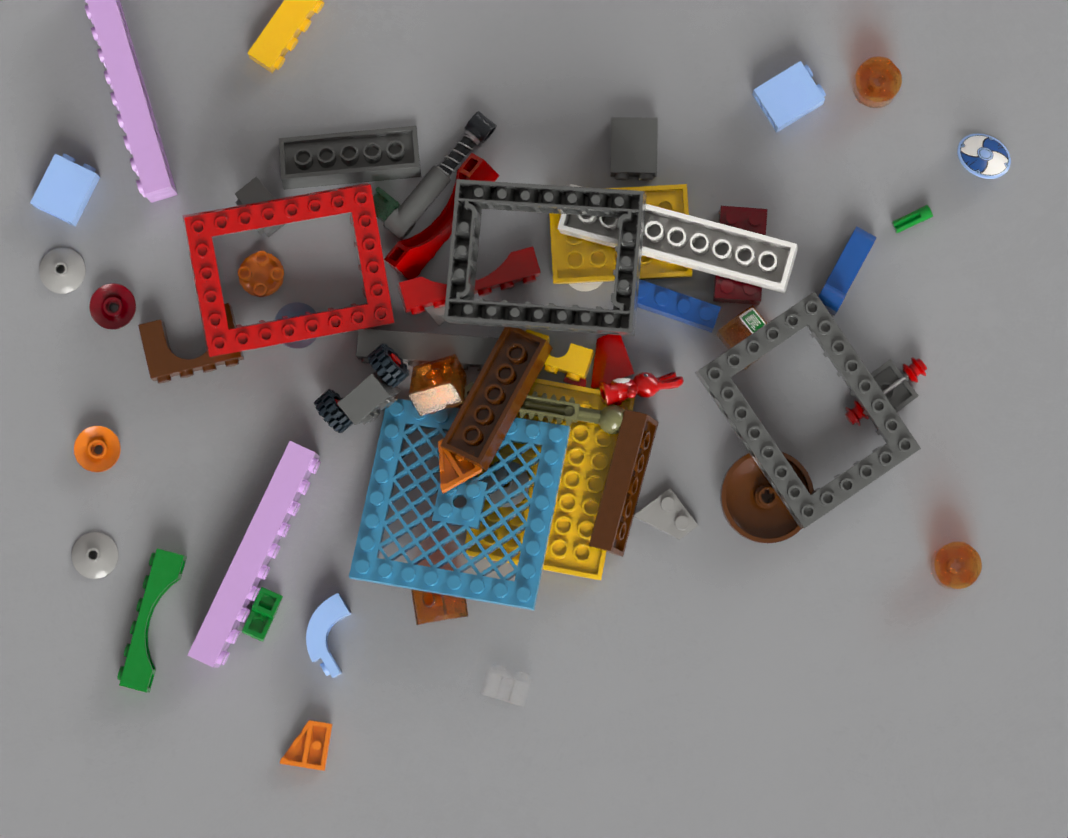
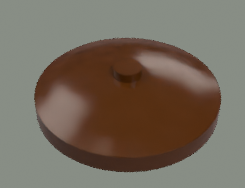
[720,452,814,544]

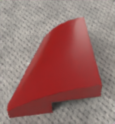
[591,334,635,389]

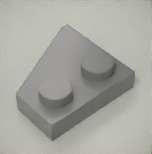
[634,488,698,540]

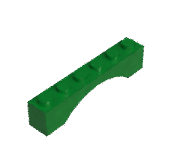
[117,548,187,693]

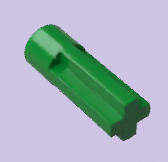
[892,205,933,233]

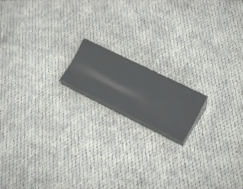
[279,126,421,190]

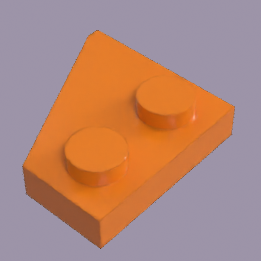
[438,439,482,493]
[280,720,333,771]

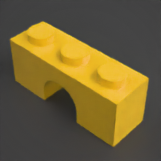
[526,329,594,381]

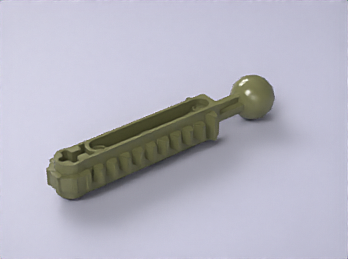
[460,382,625,434]

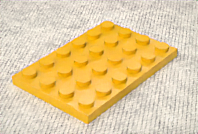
[549,184,692,284]

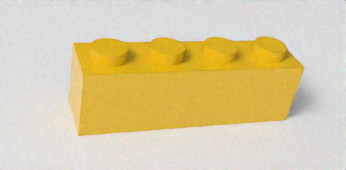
[247,0,324,73]

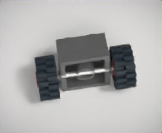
[314,343,410,433]

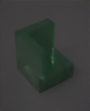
[373,187,400,223]

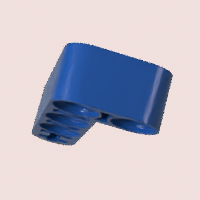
[818,226,877,316]

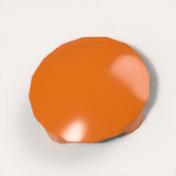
[238,250,284,297]

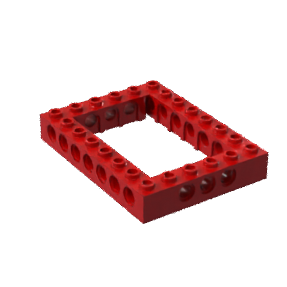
[182,183,394,357]

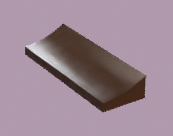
[440,327,553,471]
[589,409,659,557]

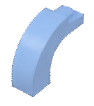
[306,593,351,678]

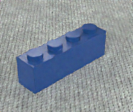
[637,280,721,332]

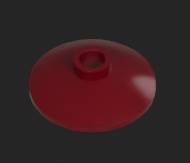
[89,283,136,330]

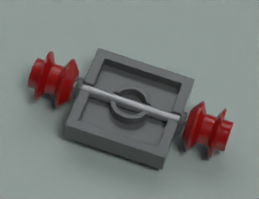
[845,357,927,426]

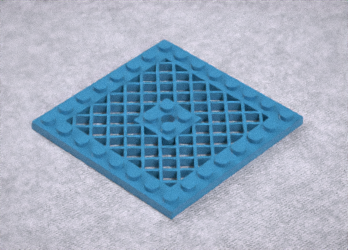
[349,399,571,610]

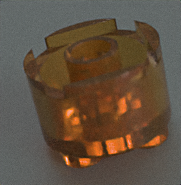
[852,56,902,108]
[931,542,982,590]

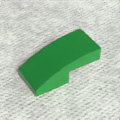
[242,587,283,642]

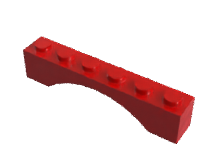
[384,153,500,280]
[398,246,541,315]

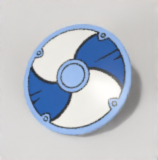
[957,134,1011,179]

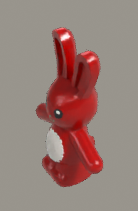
[598,372,684,406]

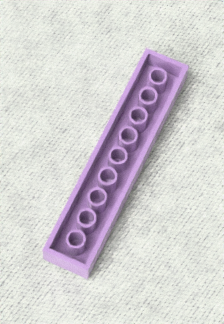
[84,0,178,203]
[187,441,321,668]

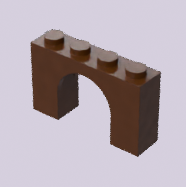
[138,303,244,384]

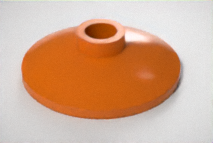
[74,426,121,472]

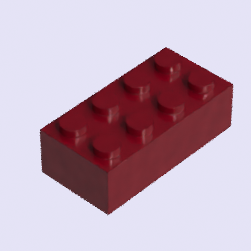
[713,205,768,305]

